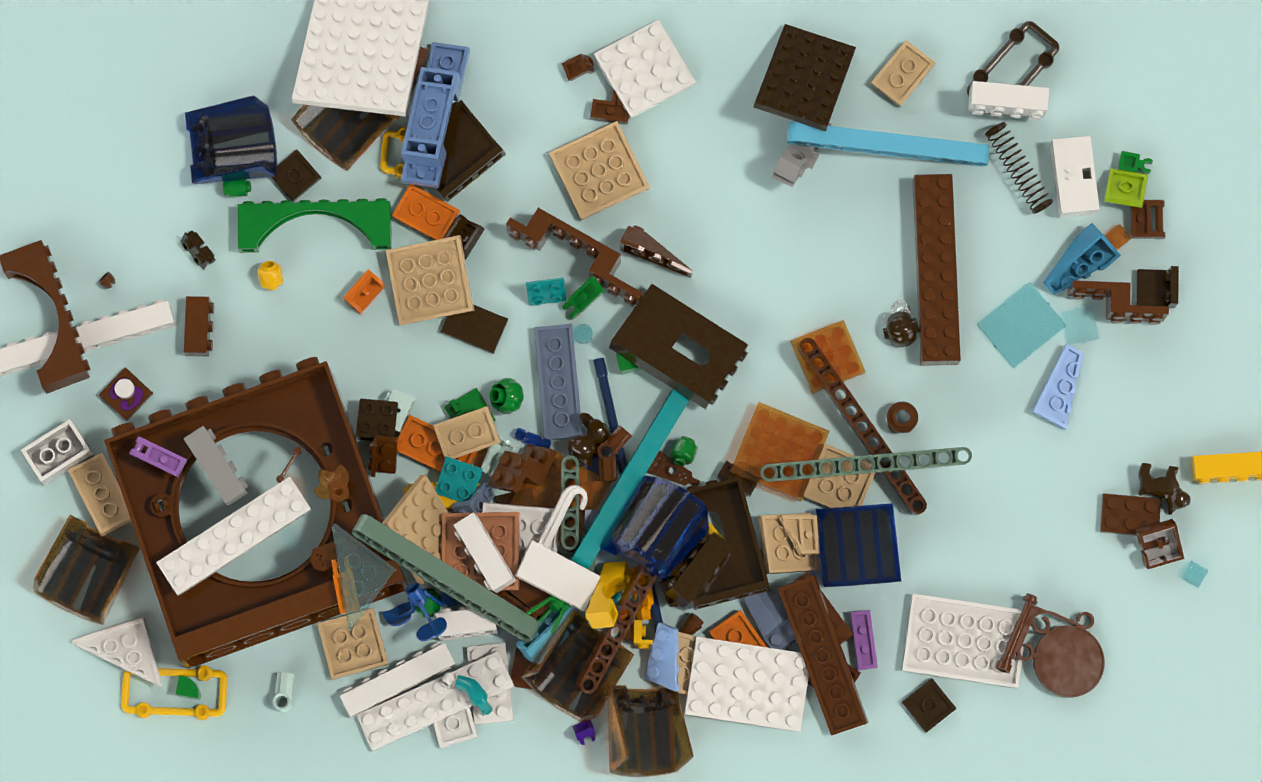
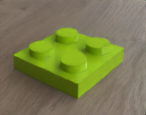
[1104,168,1148,208]

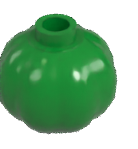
[489,378,524,414]

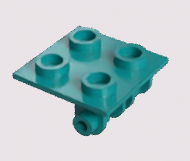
[526,277,567,306]
[435,456,483,502]

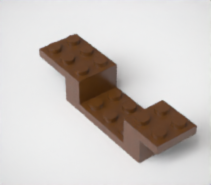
[506,207,643,306]

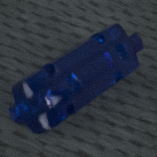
[515,428,551,448]

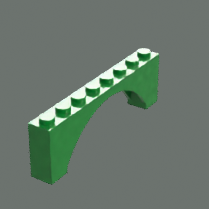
[238,198,392,253]

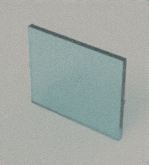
[977,282,1067,368]

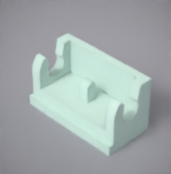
[481,438,520,478]

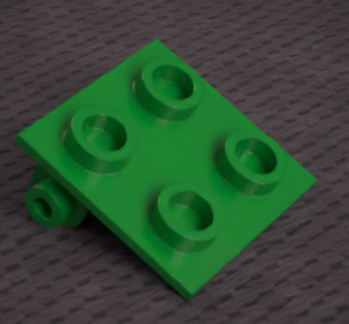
[444,388,496,421]

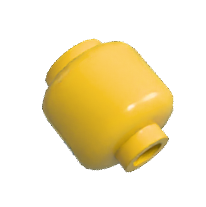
[257,261,284,291]

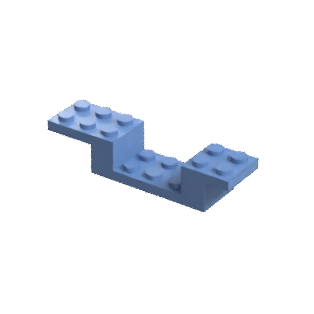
[401,42,470,188]

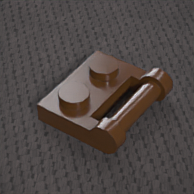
[1130,200,1165,239]

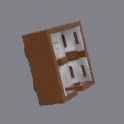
[1135,519,1184,570]

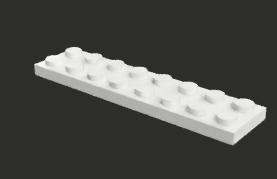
[156,477,311,596]
[357,651,515,751]

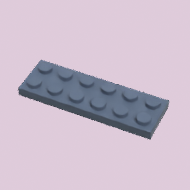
[534,324,583,441]

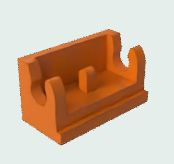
[343,269,385,315]

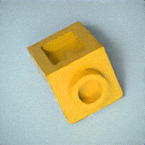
[634,620,653,649]

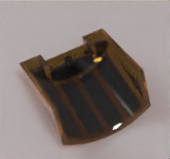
[291,105,395,171]
[33,515,140,625]
[522,609,634,722]
[607,685,694,777]

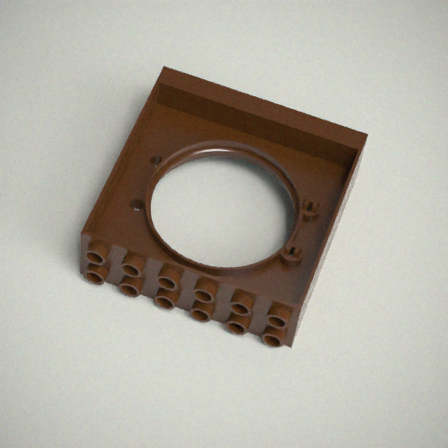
[104,357,408,669]

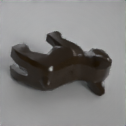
[1138,463,1191,515]

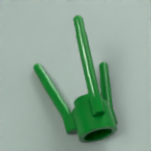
[526,595,569,633]

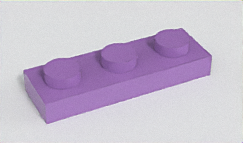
[850,610,878,671]

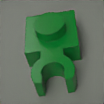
[1118,151,1153,174]

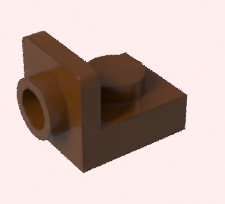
[562,54,595,81]

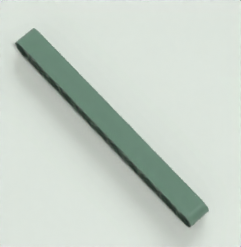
[760,447,972,482]
[352,514,540,643]

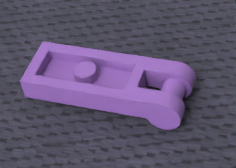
[129,436,187,477]

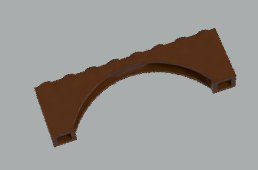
[0,240,91,394]

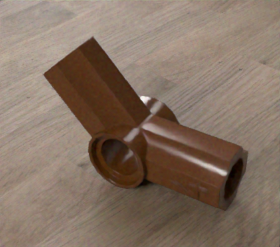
[597,425,632,482]

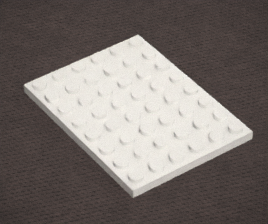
[292,0,430,116]

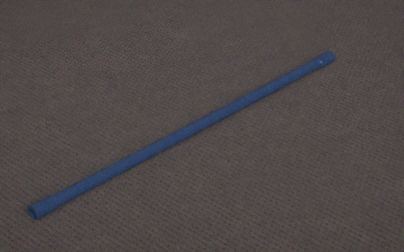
[593,358,663,632]

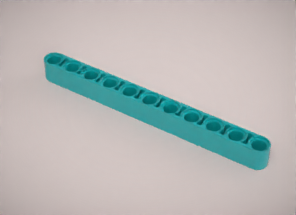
[570,389,690,569]

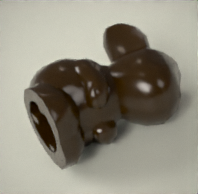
[568,412,610,467]

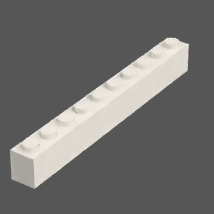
[0,300,177,377]

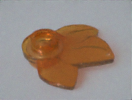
[314,465,349,502]

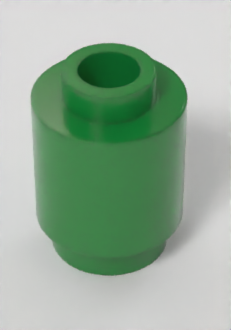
[223,177,251,197]

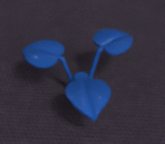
[382,583,460,641]

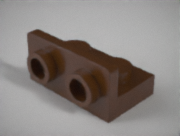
[368,435,398,477]

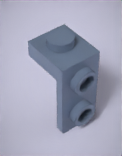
[451,481,495,513]

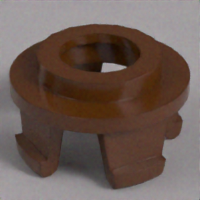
[886,402,918,433]

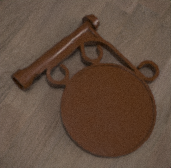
[995,593,1105,698]

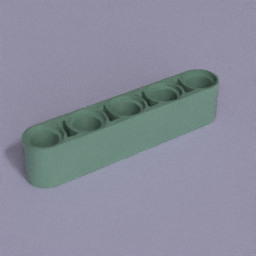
[561,455,579,552]

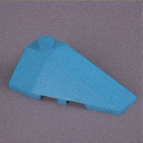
[1043,223,1121,295]

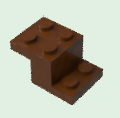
[488,444,557,494]

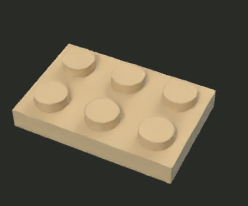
[871,40,936,107]
[433,406,501,459]

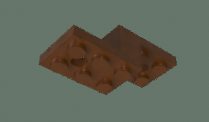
[1068,280,1169,325]

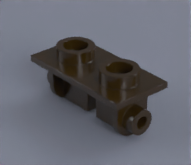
[181,230,216,270]

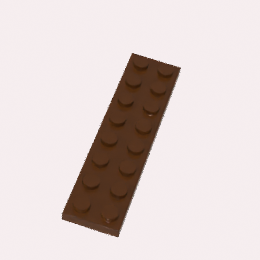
[778,575,869,736]

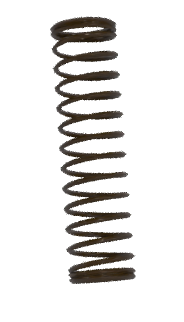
[985,122,1053,214]

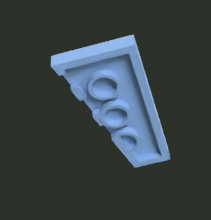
[1031,344,1084,430]

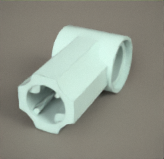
[273,672,295,713]

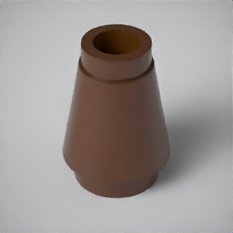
[679,612,704,636]

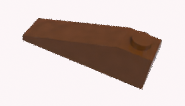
[620,225,693,278]

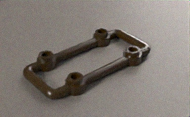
[967,21,1060,117]

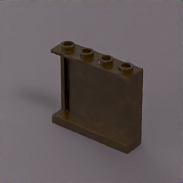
[436,99,506,202]

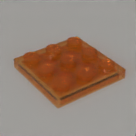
[790,320,866,394]

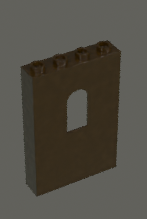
[609,284,748,410]
[665,475,770,610]

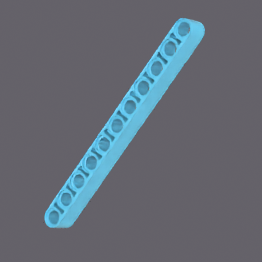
[787,122,989,166]

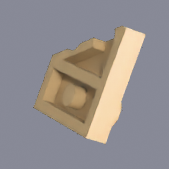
[779,515,820,555]

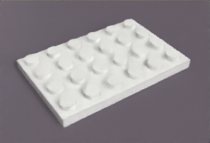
[902,594,1025,688]
[684,637,809,732]

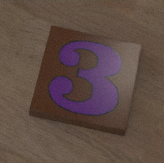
[99,367,154,421]

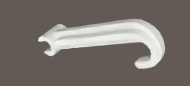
[536,485,588,548]

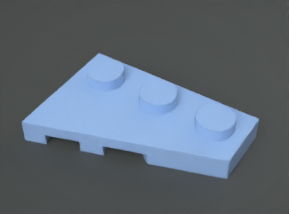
[644,623,680,692]

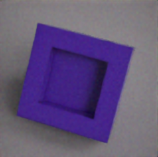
[572,719,596,745]

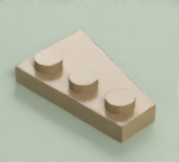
[676,632,696,695]

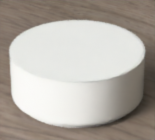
[115,379,135,399]

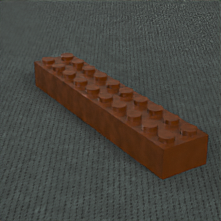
[913,174,961,366]

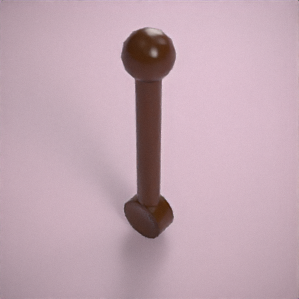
[276,447,302,483]

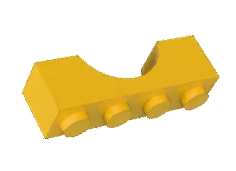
[585,561,632,629]

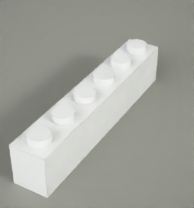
[340,642,456,718]

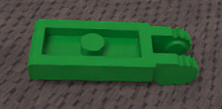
[562,276,605,320]

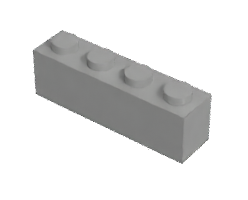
[184,426,248,506]

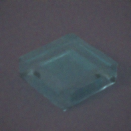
[1181,560,1208,587]

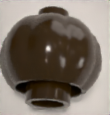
[883,311,920,347]

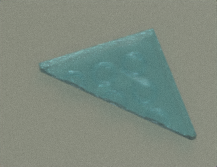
[332,524,396,630]

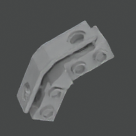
[772,123,831,187]

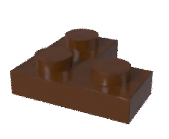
[590,90,629,124]

